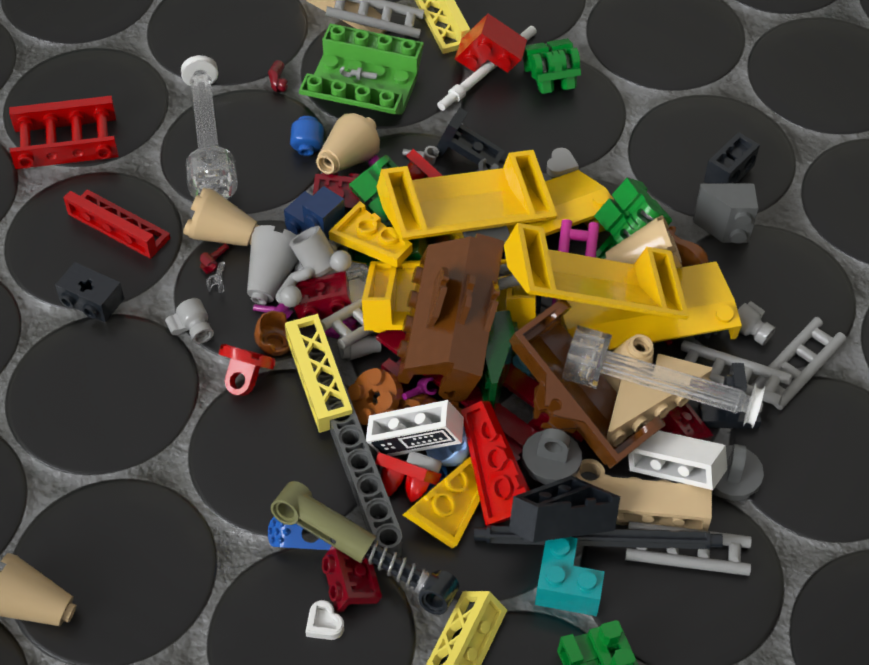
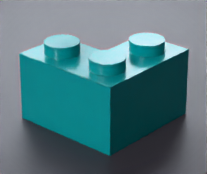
[535,537,605,616]

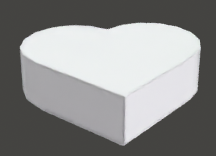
[306,600,344,640]

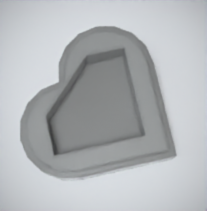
[546,148,579,178]
[406,451,442,473]

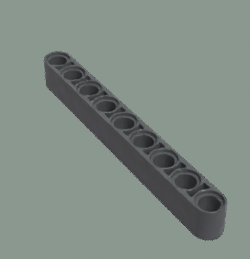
[304,334,403,558]

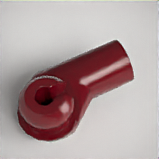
[268,60,288,92]

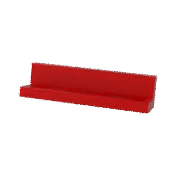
[63,189,171,259]

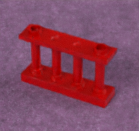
[9,96,119,169]

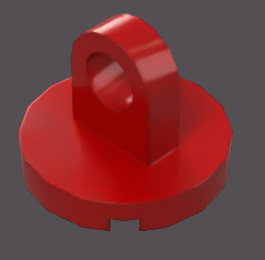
[218,344,276,396]

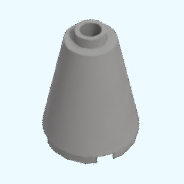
[247,225,298,305]

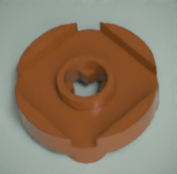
[347,368,403,426]

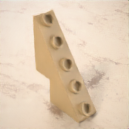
[606,354,712,447]

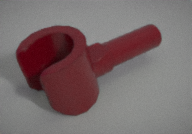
[200,244,229,274]

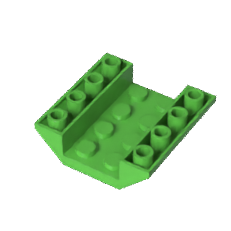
[299,23,424,114]

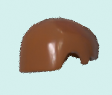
[254,310,291,356]

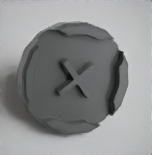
[521,428,582,485]
[713,444,764,501]

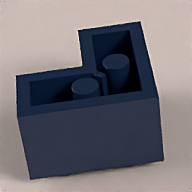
[284,186,345,240]

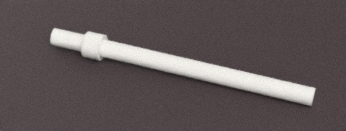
[437,26,537,111]

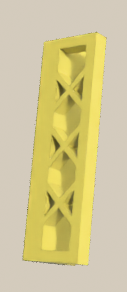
[415,0,470,54]
[285,314,352,433]
[426,591,507,665]

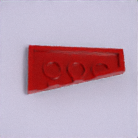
[461,401,530,526]

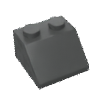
[693,184,758,243]

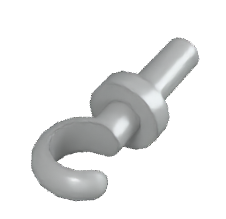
[339,66,378,80]

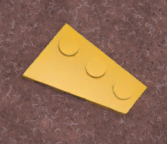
[329,201,413,268]
[403,457,480,548]

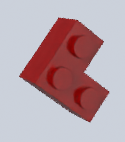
[455,13,527,73]

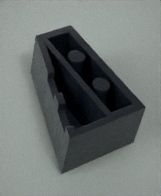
[509,476,621,543]

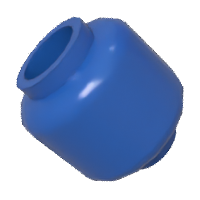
[290,116,324,156]

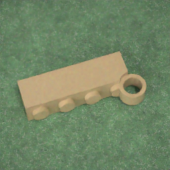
[576,459,712,531]

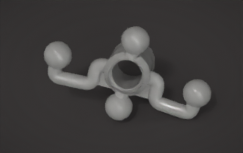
[276,226,352,307]

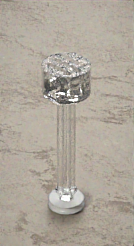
[181,55,238,199]
[562,325,765,428]

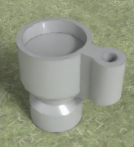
[165,298,214,344]
[738,301,776,346]

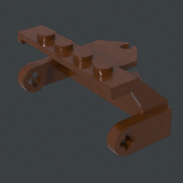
[397,233,504,402]
[509,299,666,468]

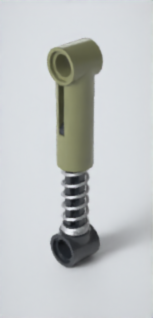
[271,481,460,615]

